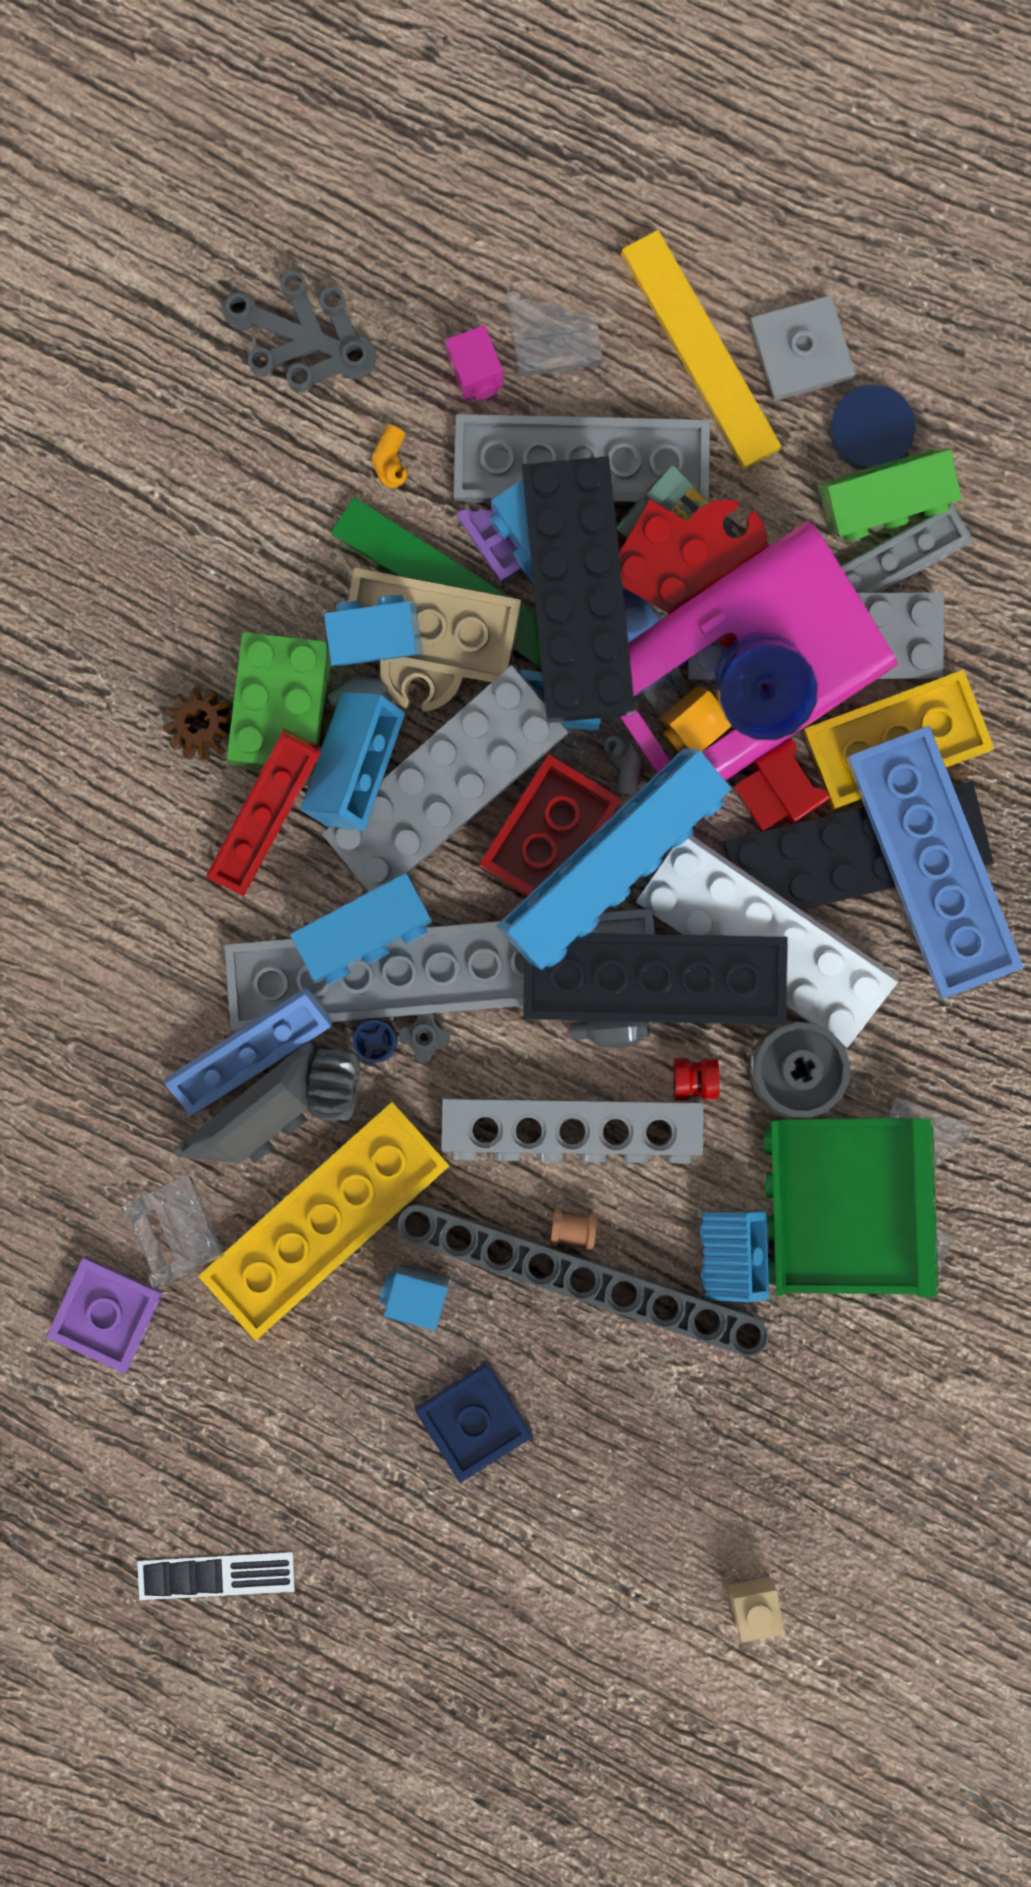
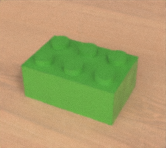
[227,632,331,776]

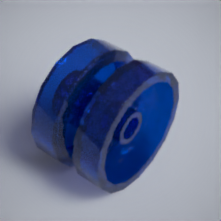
[714,632,818,741]

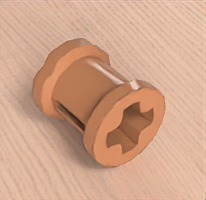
[550,1208,598,1252]

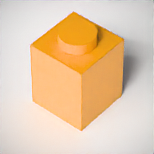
[658,686,735,753]

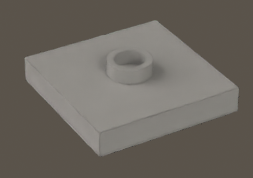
[749,295,855,402]

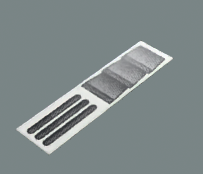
[137,1552,295,1600]

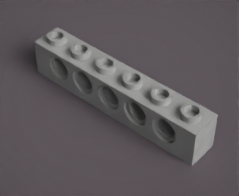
[441,1098,704,1164]

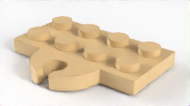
[348,568,523,712]

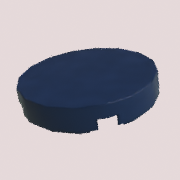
[830,385,916,470]

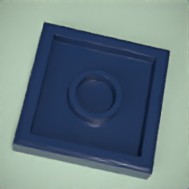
[414,1361,533,1483]

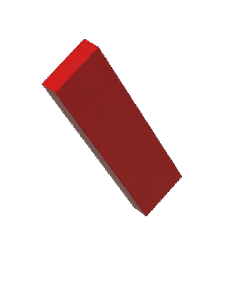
[206,728,323,896]

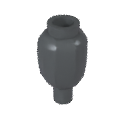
[570,1021,650,1048]

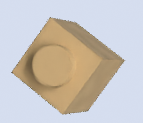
[728,1577,785,1643]

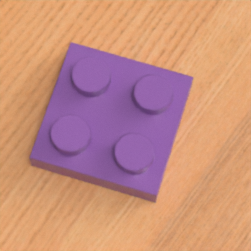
[46,1256,164,1373]

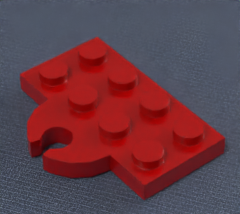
[619,499,768,662]

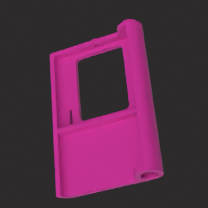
[620,520,898,781]

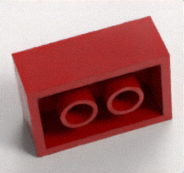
[479,754,622,897]

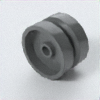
[748,1022,850,1118]

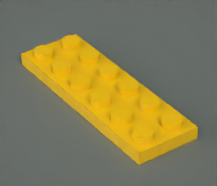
[198,1101,450,1341]

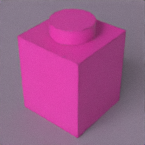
[445,325,504,400]

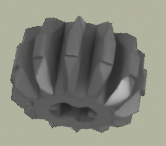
[307,1048,361,1122]

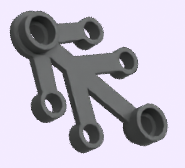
[222,271,377,393]

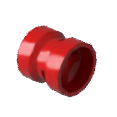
[673,1058,720,1101]

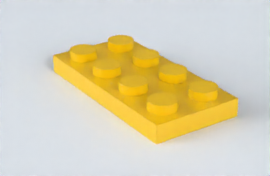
[802,669,994,810]

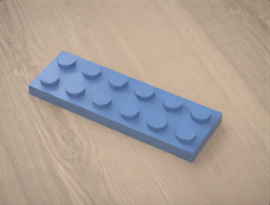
[846,726,1024,999]

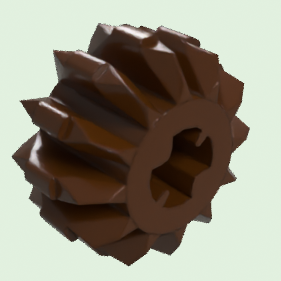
[163,688,232,762]

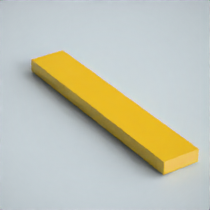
[621,230,782,471]

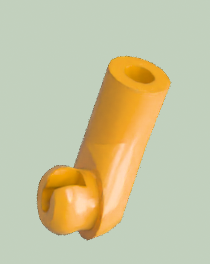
[371,424,408,488]

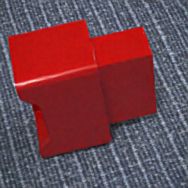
[732,738,830,832]

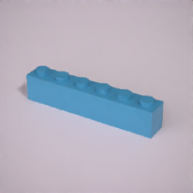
[496,748,732,970]

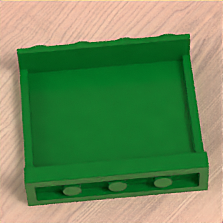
[764,1117,939,1298]

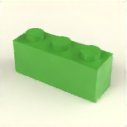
[817,447,962,541]

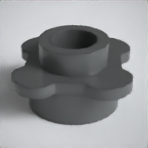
[399,1014,450,1063]

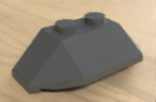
[172,1040,318,1163]

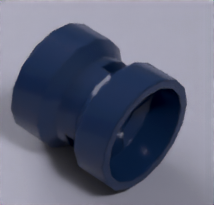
[353,1020,398,1063]

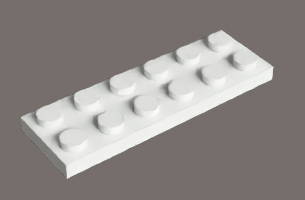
[636,835,899,1048]

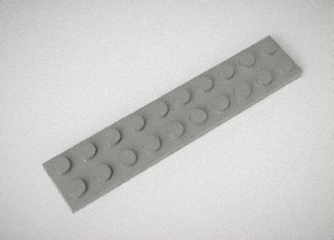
[224,909,655,1031]

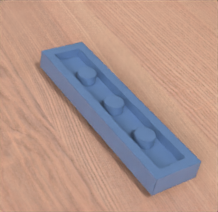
[165,987,332,1116]

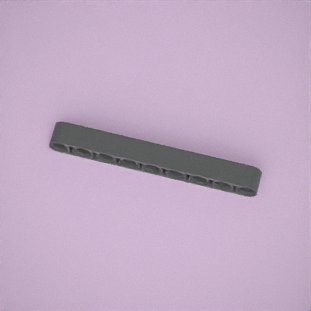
[398,1202,769,1357]

